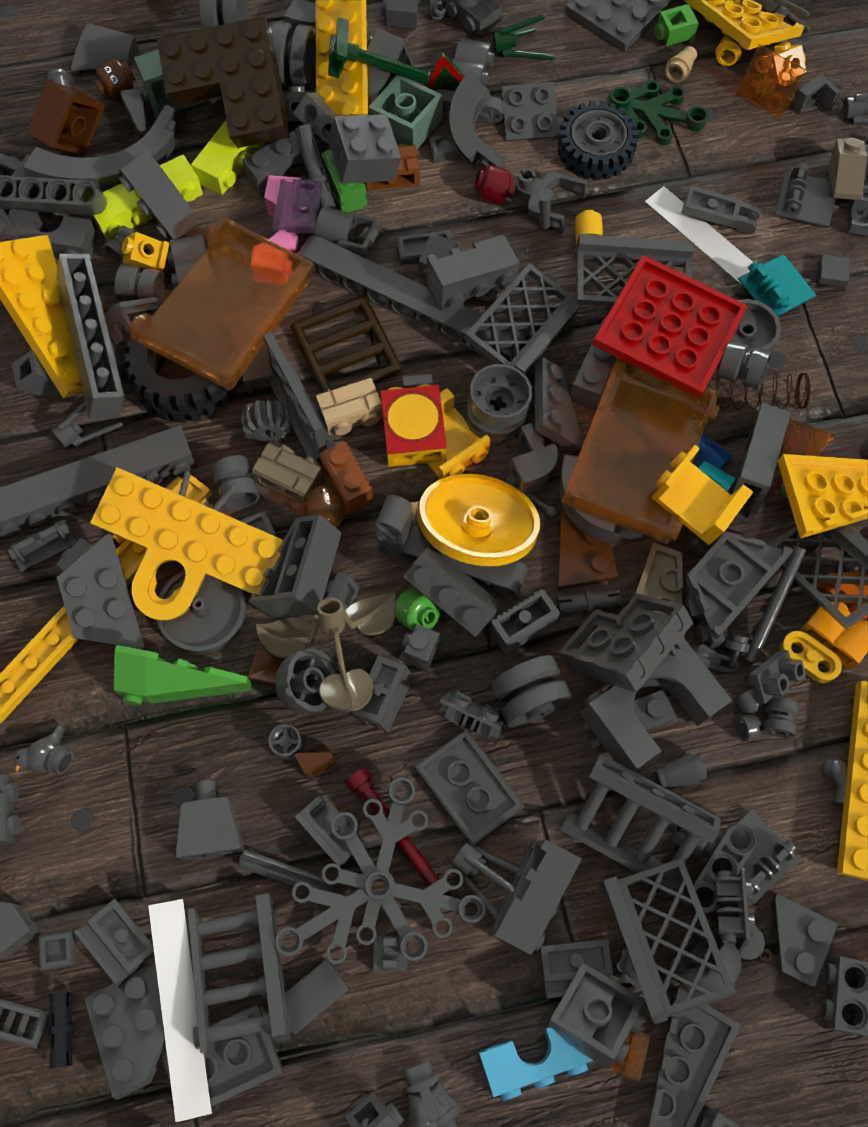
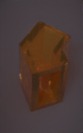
[605,1031,651,1082]

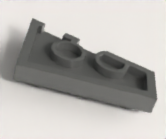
[535,357,585,455]

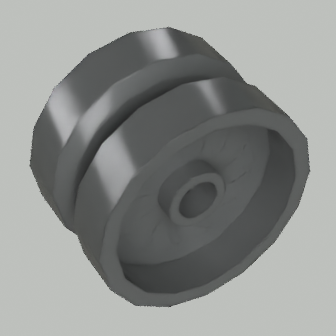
[199,0,247,29]
[271,21,316,88]
[718,299,781,367]
[490,655,572,727]

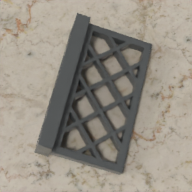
[575,234,694,307]
[464,263,582,375]
[263,332,335,463]
[769,524,868,630]
[603,858,736,1024]

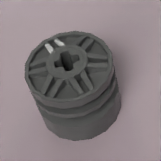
[466,364,532,443]

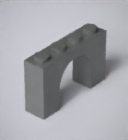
[580,639,732,771]

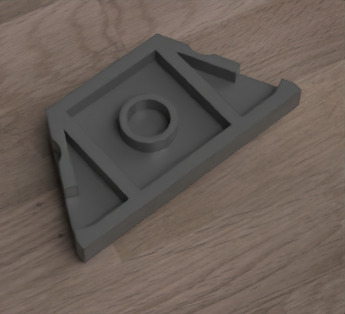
[685,531,794,639]
[56,533,145,649]

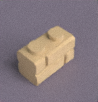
[316,378,383,436]

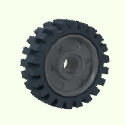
[558,101,638,180]

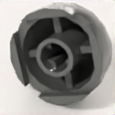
[275,648,339,714]
[670,928,742,996]

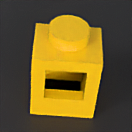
[121,232,169,270]

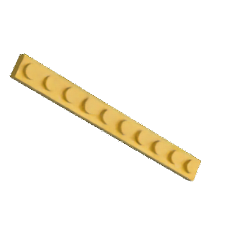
[0,474,212,723]

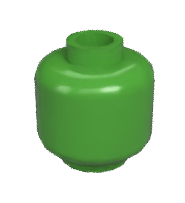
[394,588,440,631]

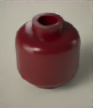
[474,165,516,205]

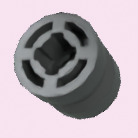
[103,225,135,265]
[763,698,799,738]
[268,724,304,762]

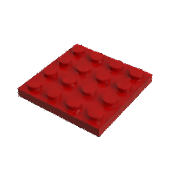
[592,255,748,399]

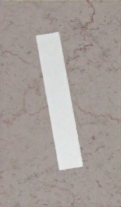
[645,186,753,285]
[148,899,212,1122]

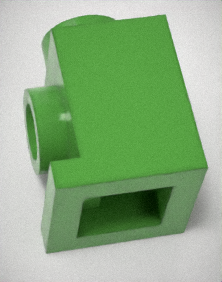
[655,4,698,46]

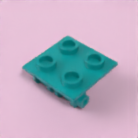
[738,254,816,316]

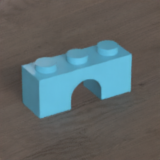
[479,1026,594,1101]

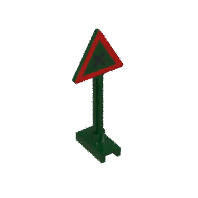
[328,17,465,91]

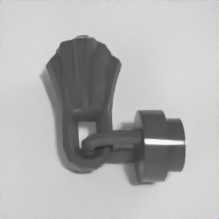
[692,632,750,674]

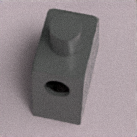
[176,780,245,861]

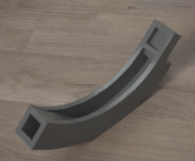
[23,104,178,195]

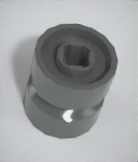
[115,264,166,306]
[718,340,772,390]
[211,455,260,511]

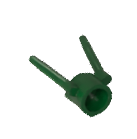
[493,14,555,60]

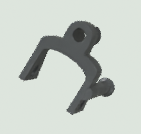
[516,168,588,234]

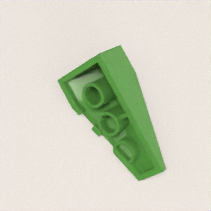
[114,645,252,706]

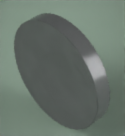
[157,570,247,654]

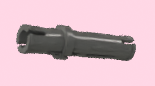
[294,124,336,212]

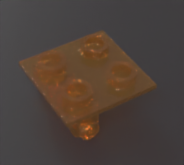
[736,44,806,118]

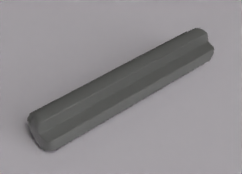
[238,850,334,892]

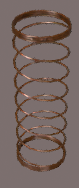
[694,373,811,410]

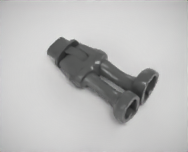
[403,1061,459,1127]

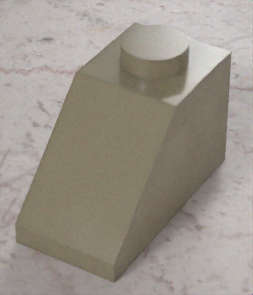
[827,138,867,200]

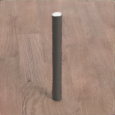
[744,546,806,664]

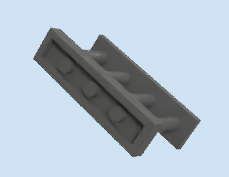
[561,754,721,893]
[186,893,291,1058]

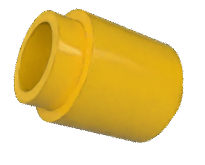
[575,210,603,245]

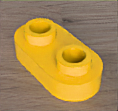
[780,631,842,683]

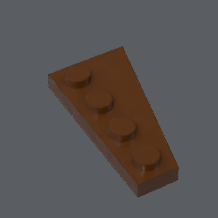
[557,472,618,591]

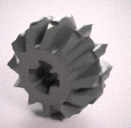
[241,399,292,443]

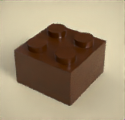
[27,80,105,155]

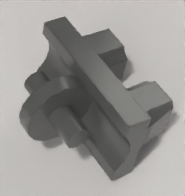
[747,650,806,704]

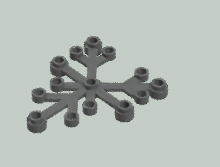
[275,777,486,964]

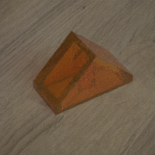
[777,419,834,464]

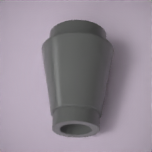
[656,753,707,788]

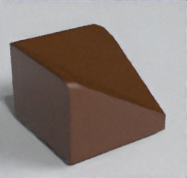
[248,648,286,689]
[294,744,336,780]

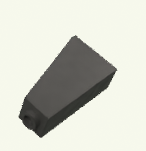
[729,403,791,524]

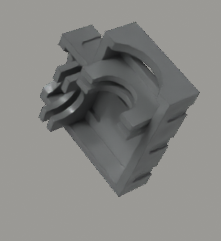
[558,593,693,693]

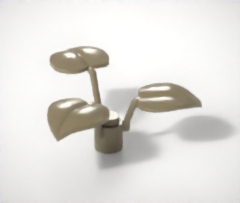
[256,592,396,712]

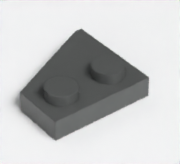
[772,894,838,988]

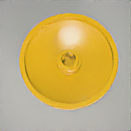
[418,474,540,566]

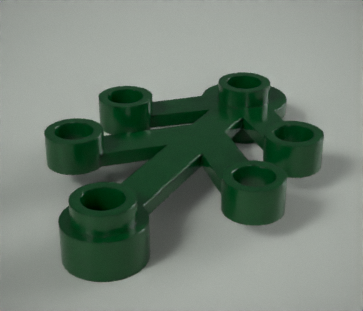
[607,80,709,146]

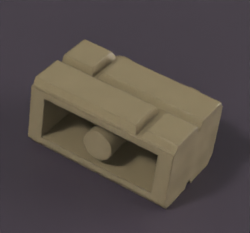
[252,443,324,506]

